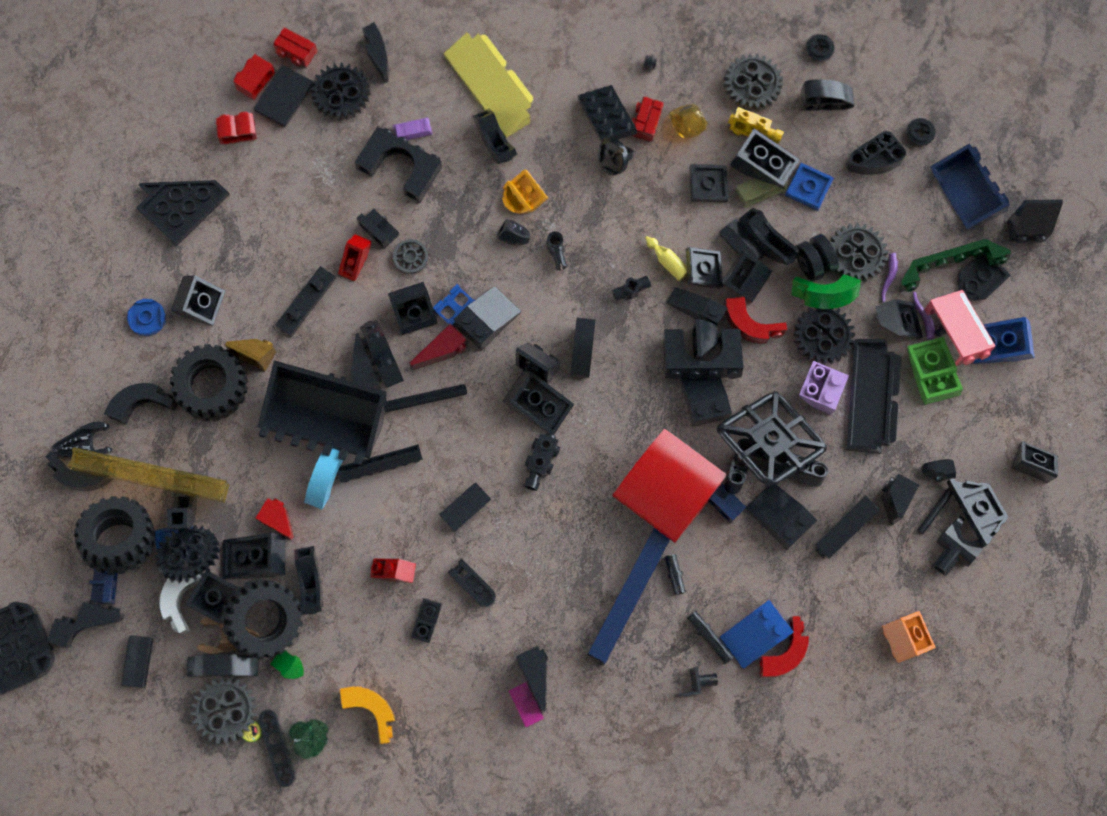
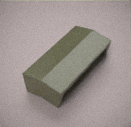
[735,179,787,208]

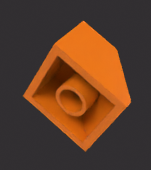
[882,611,936,663]

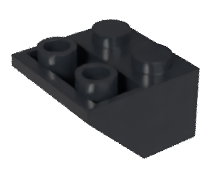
[721,251,773,303]

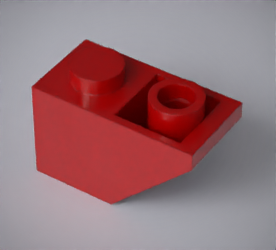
[370,558,416,583]

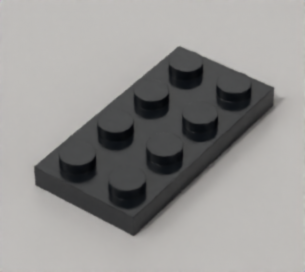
[578,85,637,145]

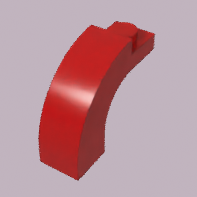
[724,297,787,344]
[759,616,809,678]

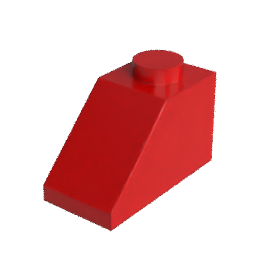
[338,234,372,281]
[256,498,294,540]

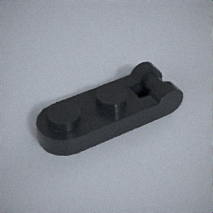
[448,558,496,607]

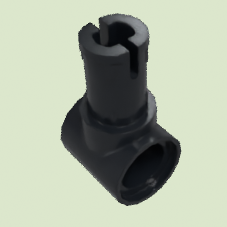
[547,231,568,270]

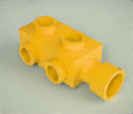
[728,107,784,144]

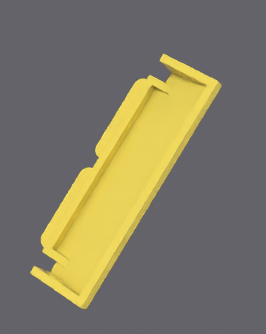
[444,32,533,138]

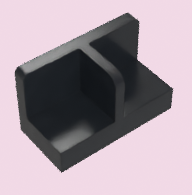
[356,209,399,249]

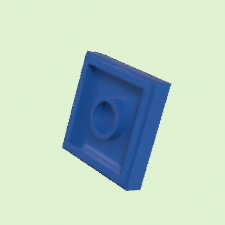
[785,163,834,211]

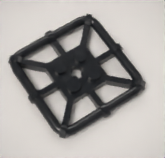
[717,391,827,488]

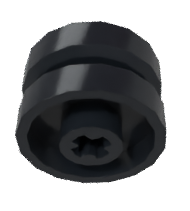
[796,234,839,282]

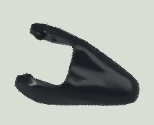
[52,422,113,458]

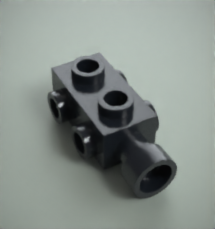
[523,433,561,491]

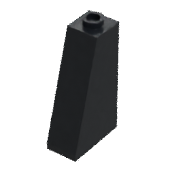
[815,495,880,559]

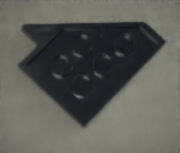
[136,180,230,246]

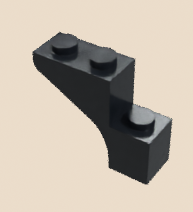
[739,208,801,266]
[360,320,404,388]
[47,599,125,648]

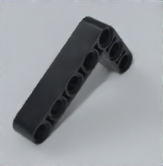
[724,438,828,494]

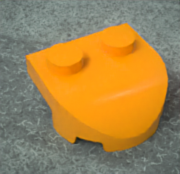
[502,169,548,214]

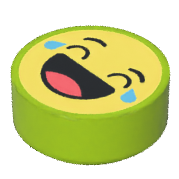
[243,722,262,742]

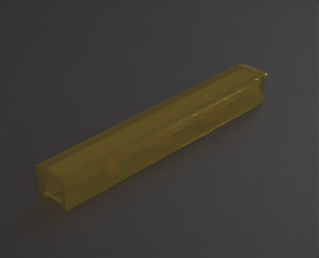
[68,447,230,503]

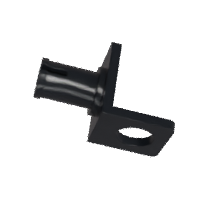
[674,667,718,698]

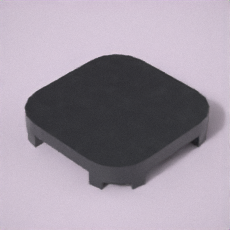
[0,601,55,695]

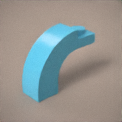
[304,449,343,509]

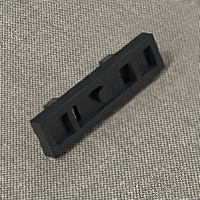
[275,266,336,337]

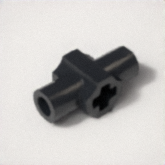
[612,276,651,301]

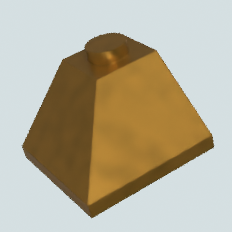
[225,339,276,371]

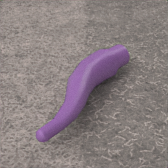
[881,253,898,303]
[913,292,935,340]

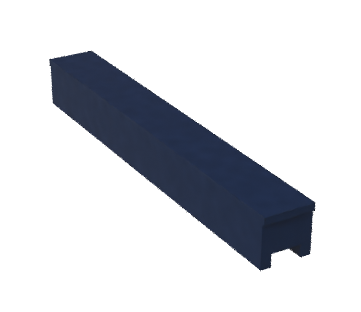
[588,528,670,665]

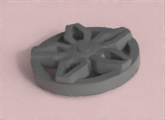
[393,239,428,274]

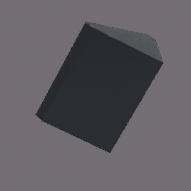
[1012,441,1058,483]

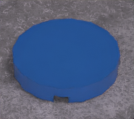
[127,299,166,336]

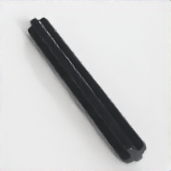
[385,384,467,413]

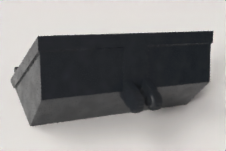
[258,360,387,465]

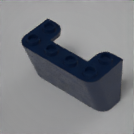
[930,143,1010,231]

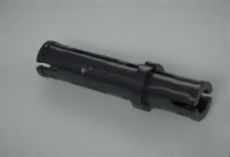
[687,610,735,664]

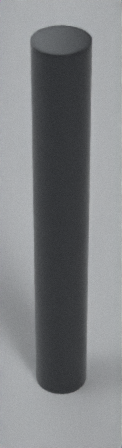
[917,487,953,535]

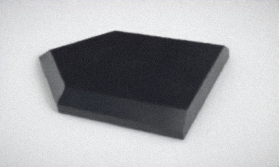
[958,253,1011,300]

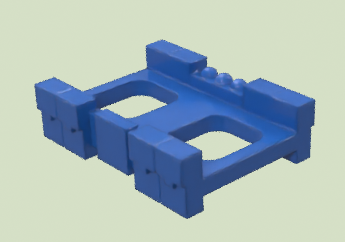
[433,284,475,326]

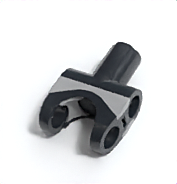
[932,516,983,576]

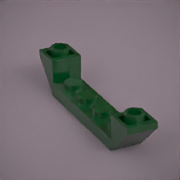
[899,239,1011,292]

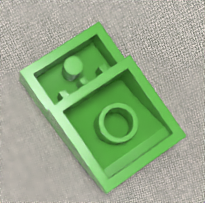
[907,337,963,405]

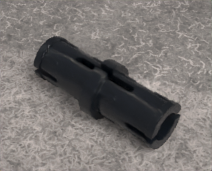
[664,554,687,595]

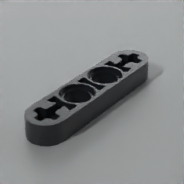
[258,710,296,787]

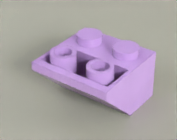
[799,361,849,415]

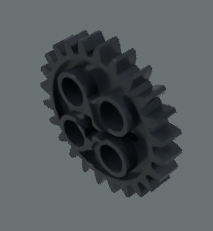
[310,62,371,121]
[793,307,856,365]
[155,525,220,584]

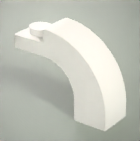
[160,575,201,635]

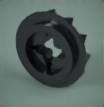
[805,34,835,62]
[906,118,936,146]

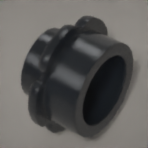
[643,54,657,72]

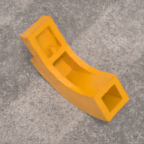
[340,687,395,744]

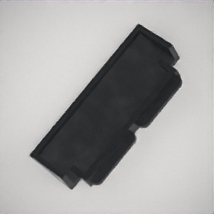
[847,339,902,454]

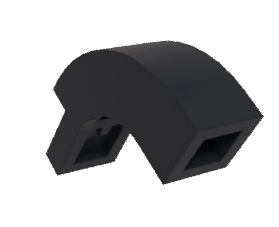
[473,109,517,164]
[104,383,177,425]
[45,451,118,491]
[167,473,197,530]
[294,546,324,615]
[187,654,258,677]

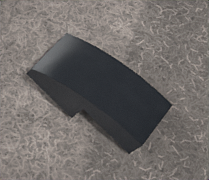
[411,598,443,643]

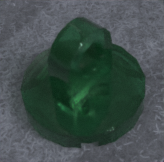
[289,719,329,760]

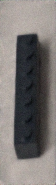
[337,444,423,483]

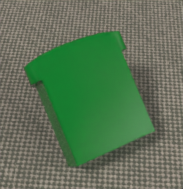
[270,649,304,679]

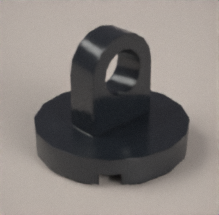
[598,140,634,176]

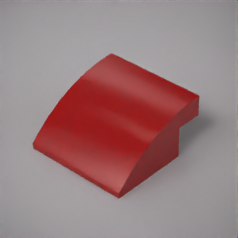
[612,429,727,543]

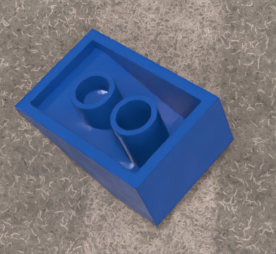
[973,317,1035,364]
[719,600,793,669]

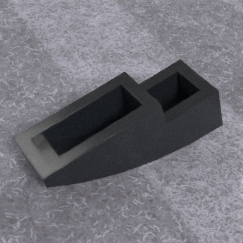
[362,22,389,83]

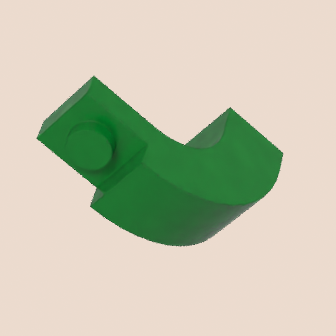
[791,274,861,309]

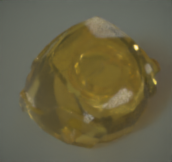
[669,104,708,138]

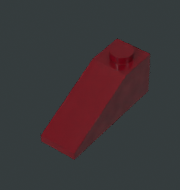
[409,324,467,370]

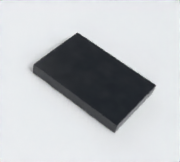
[253,65,313,128]

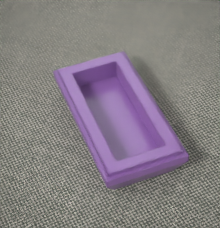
[393,118,432,140]

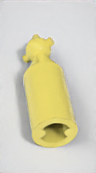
[645,236,687,282]

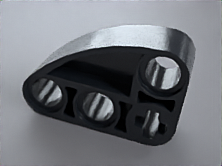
[800,79,854,111]
[846,131,906,175]
[570,317,596,378]

